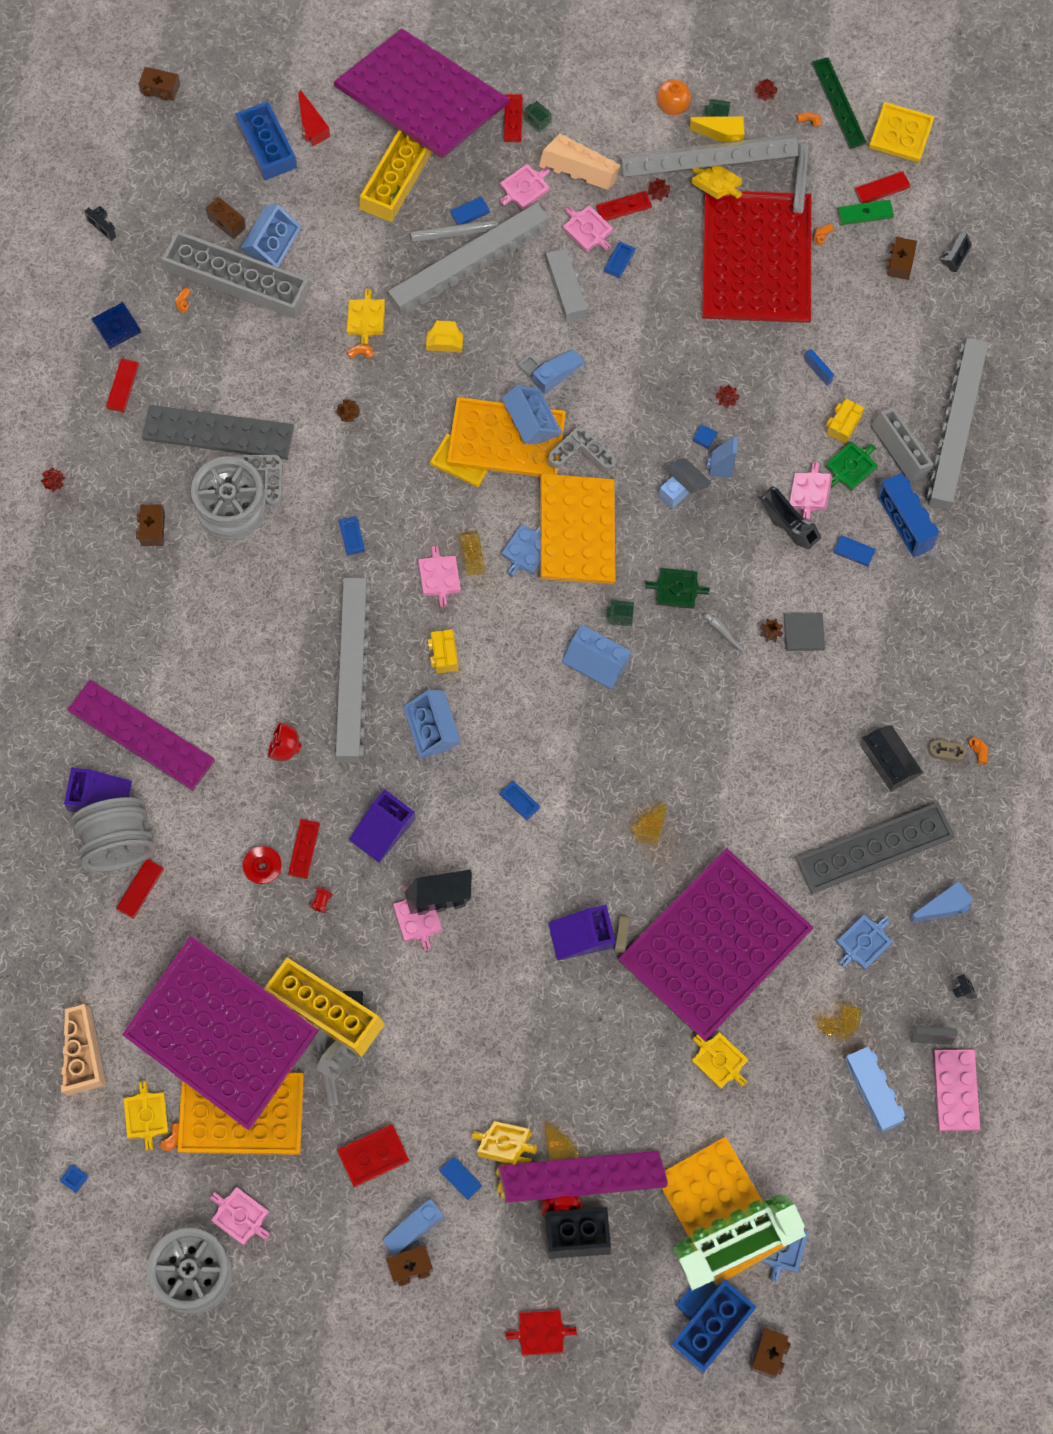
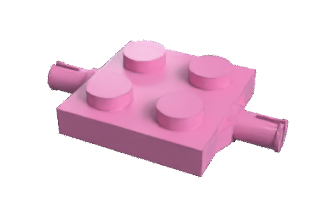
[499,164,550,210]
[563,206,613,253]
[790,462,833,521]
[418,546,461,607]
[393,886,442,951]
[210,1187,270,1246]

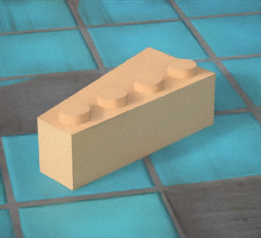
[539,134,621,190]
[61,1004,106,1096]

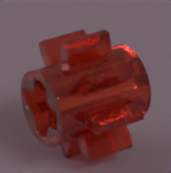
[755,78,777,102]
[648,178,670,201]
[716,384,739,409]
[41,467,65,492]

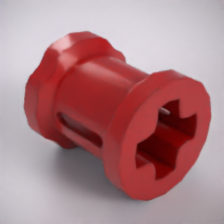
[309,888,333,913]

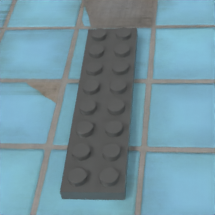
[142,405,294,460]
[796,802,955,894]

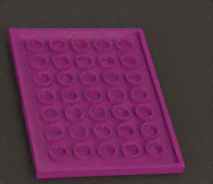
[334,28,509,158]
[618,848,814,1041]
[122,935,320,1130]

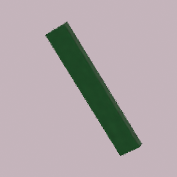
[812,57,867,149]

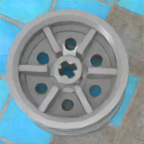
[191,456,267,540]
[71,797,156,872]
[148,1228,233,1315]

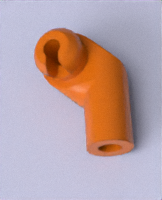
[796,112,822,127]
[813,223,834,245]
[175,287,191,312]
[346,344,374,359]
[969,737,988,765]
[160,1124,179,1151]

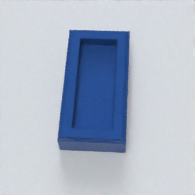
[450,196,490,225]
[604,241,636,279]
[804,349,834,386]
[339,516,365,556]
[834,535,876,567]
[499,781,541,821]
[439,1157,482,1200]
[675,1281,718,1319]

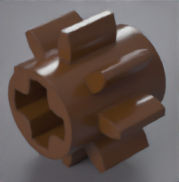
[337,399,360,422]
[760,619,783,642]

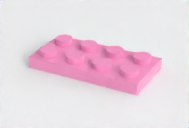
[933,1050,980,1131]

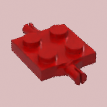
[506,1310,577,1357]

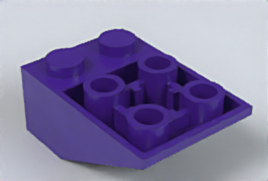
[64,767,132,812]
[349,789,416,863]
[548,904,616,961]

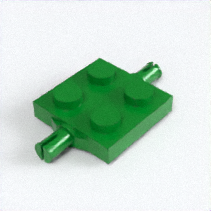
[825,441,878,491]

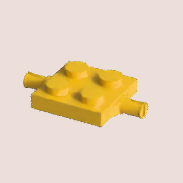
[692,165,742,199]
[347,289,386,345]
[691,1032,748,1090]
[123,1081,169,1151]
[472,1121,537,1165]

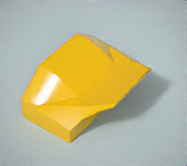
[426,320,463,353]

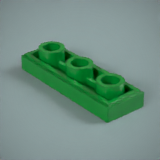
[838,200,894,225]

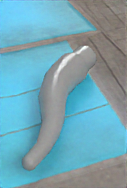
[703,612,744,651]

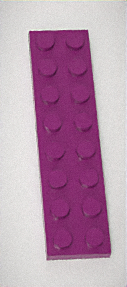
[67,680,215,791]
[499,1151,668,1203]

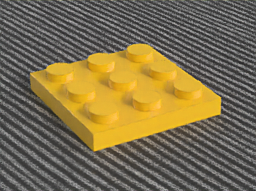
[869,102,935,163]

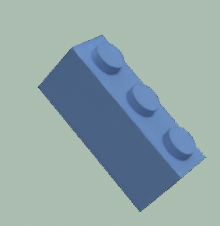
[241,204,302,267]
[502,385,562,445]
[562,625,631,690]
[403,690,461,758]

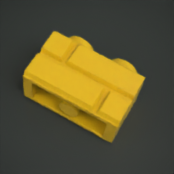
[826,399,865,444]
[428,629,459,674]

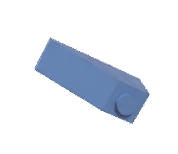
[533,349,585,395]
[707,437,738,478]
[910,881,973,923]
[382,1199,444,1256]

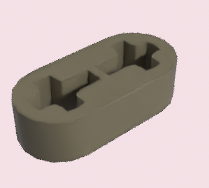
[928,740,966,762]
[615,916,630,953]

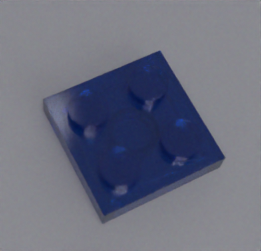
[91,302,142,349]

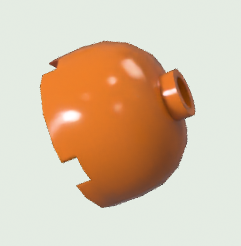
[656,79,691,115]

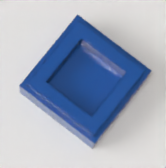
[693,424,718,449]
[60,1164,89,1194]

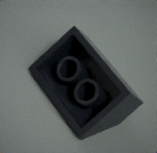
[860,726,923,792]
[404,869,472,915]
[546,1207,611,1259]

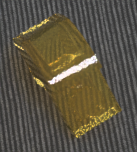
[817,1005,862,1041]

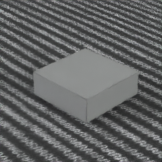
[517,353,543,378]

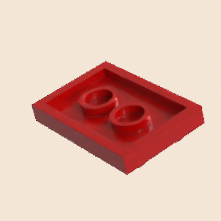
[337,1124,410,1188]

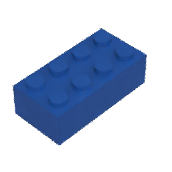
[235,101,297,180]
[877,473,939,558]
[670,1280,757,1375]

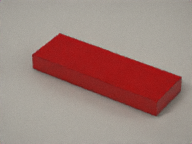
[504,94,523,142]
[854,171,911,204]
[596,191,652,221]
[106,359,139,413]
[288,819,320,879]
[116,859,164,919]

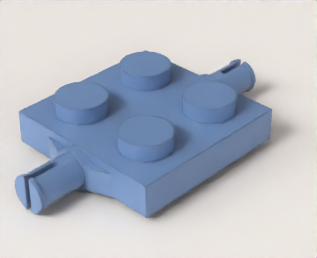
[501,524,540,577]
[836,915,893,970]
[760,1231,808,1282]

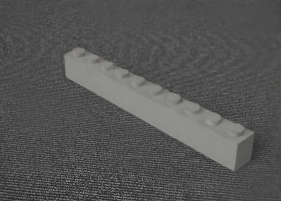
[619,134,798,177]
[388,203,549,315]
[927,338,989,510]
[336,578,371,762]

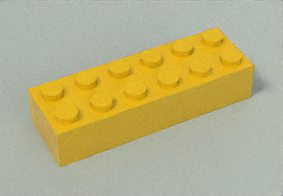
[359,130,432,223]
[264,958,385,1057]

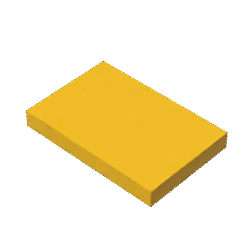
[430,434,488,488]

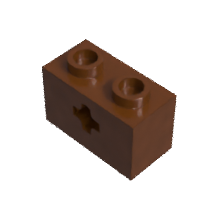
[138,67,180,101]
[206,197,246,240]
[886,237,917,280]
[136,504,165,546]
[386,1245,433,1287]
[751,1328,791,1379]

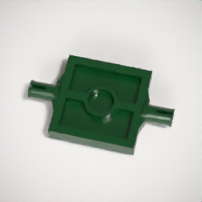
[645,568,710,609]

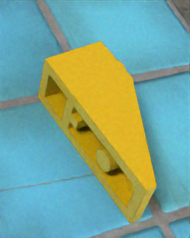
[690,116,744,143]

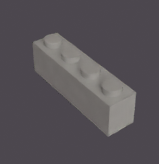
[546,248,589,323]
[871,408,934,482]

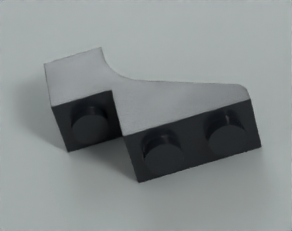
[759,486,822,550]

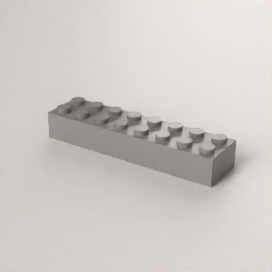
[162,230,310,319]

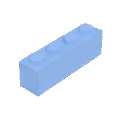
[844,1047,905,1133]

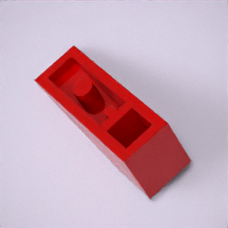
[298,90,330,147]

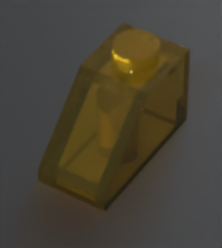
[459,530,485,576]
[632,804,667,846]
[545,1123,579,1160]

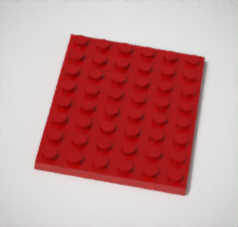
[702,191,812,323]

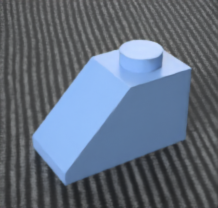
[659,476,690,509]

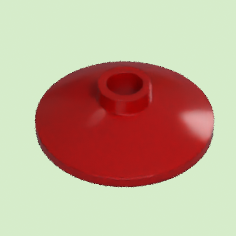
[242,846,282,884]

